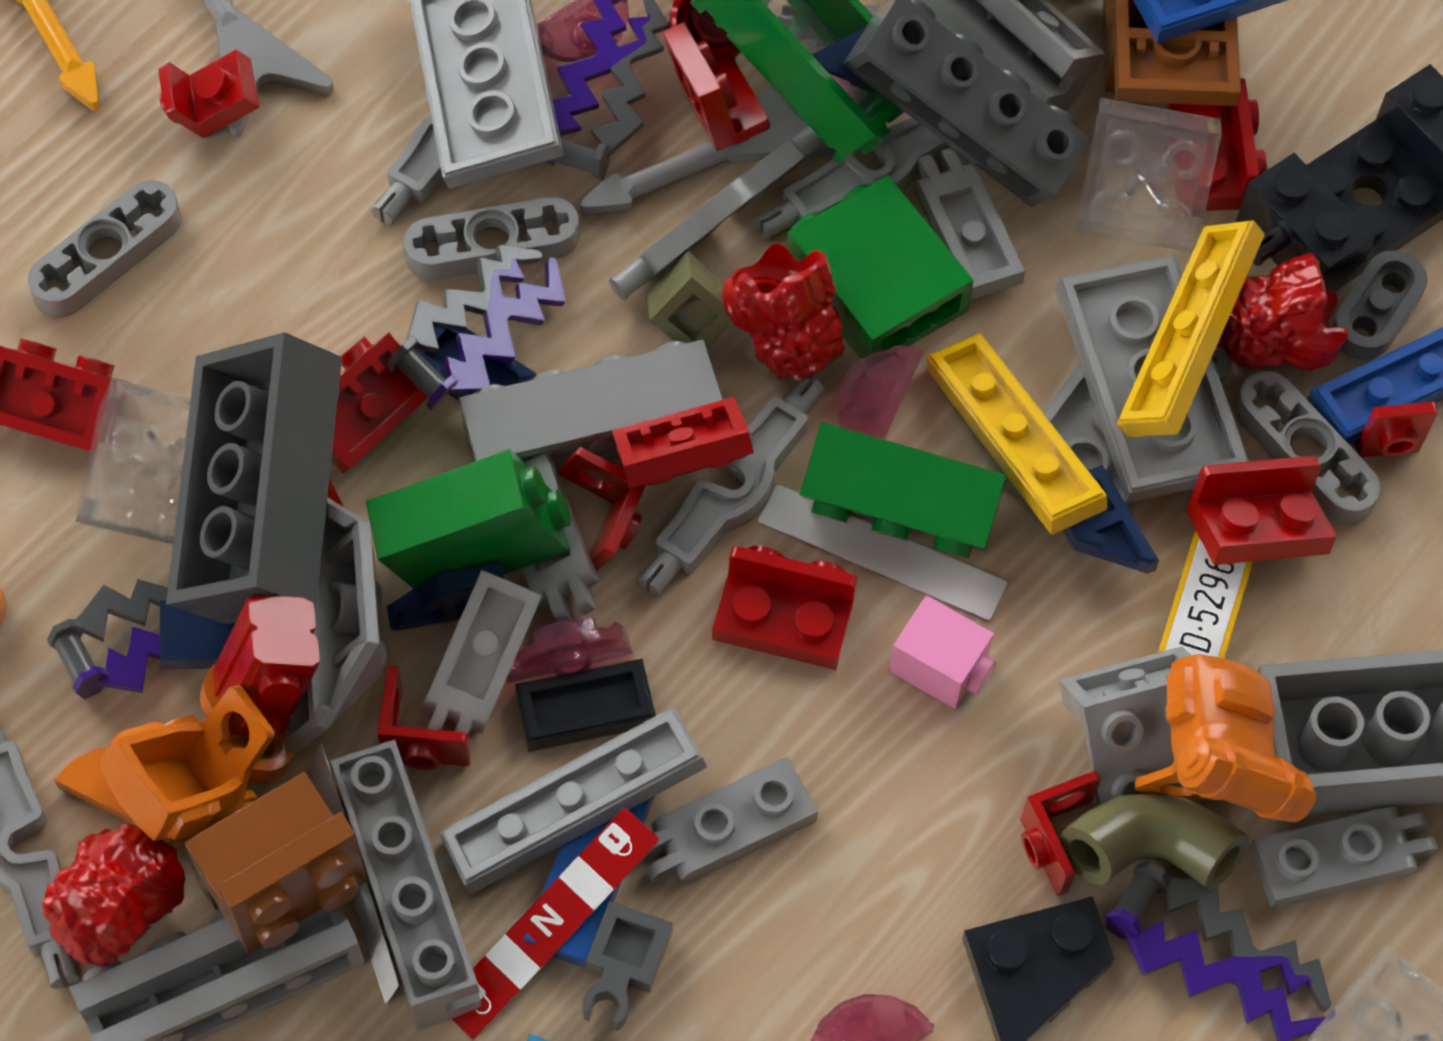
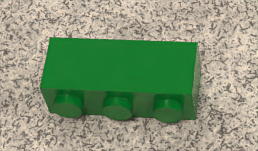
[799,421,1007,559]

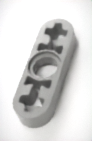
[28,180,181,317]
[403,197,579,280]
[1235,371,1380,525]

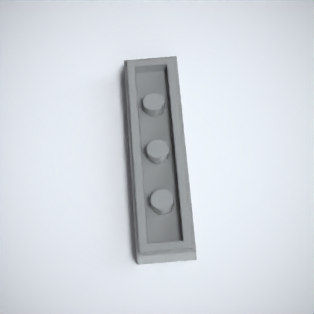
[439,706,707,895]

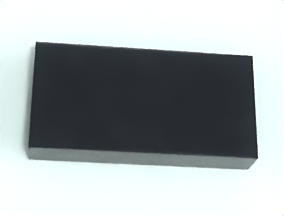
[515,658,656,752]

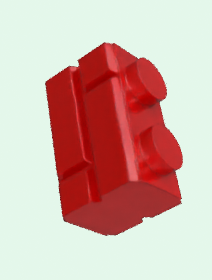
[212,594,320,739]

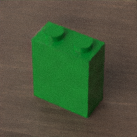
[786,175,974,370]
[366,449,571,589]

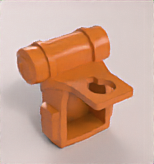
[1135,654,1316,823]
[99,685,275,841]

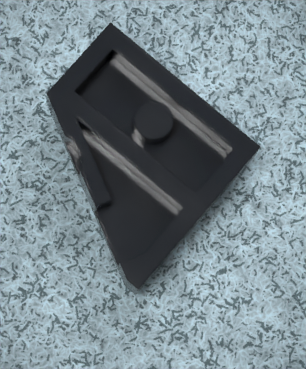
[962,896,1114,1041]

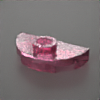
[537,0,629,63]
[836,345,924,440]
[506,617,633,683]
[811,994,934,1041]

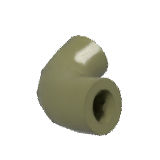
[1059,792,1249,890]

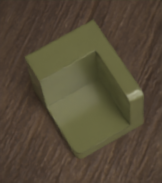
[646,250,731,347]

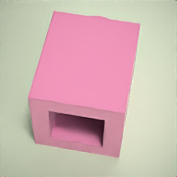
[889,595,996,710]

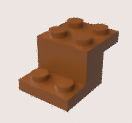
[1102,0,1241,106]
[184,771,367,953]

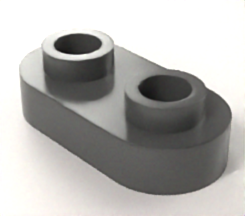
[1332,250,1427,360]

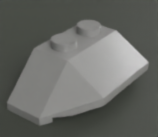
[285,498,387,753]

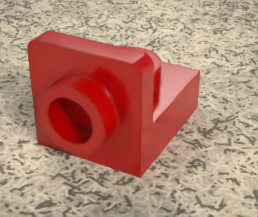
[158,49,260,138]

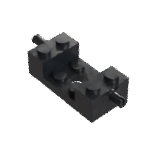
[1236,64,1443,291]

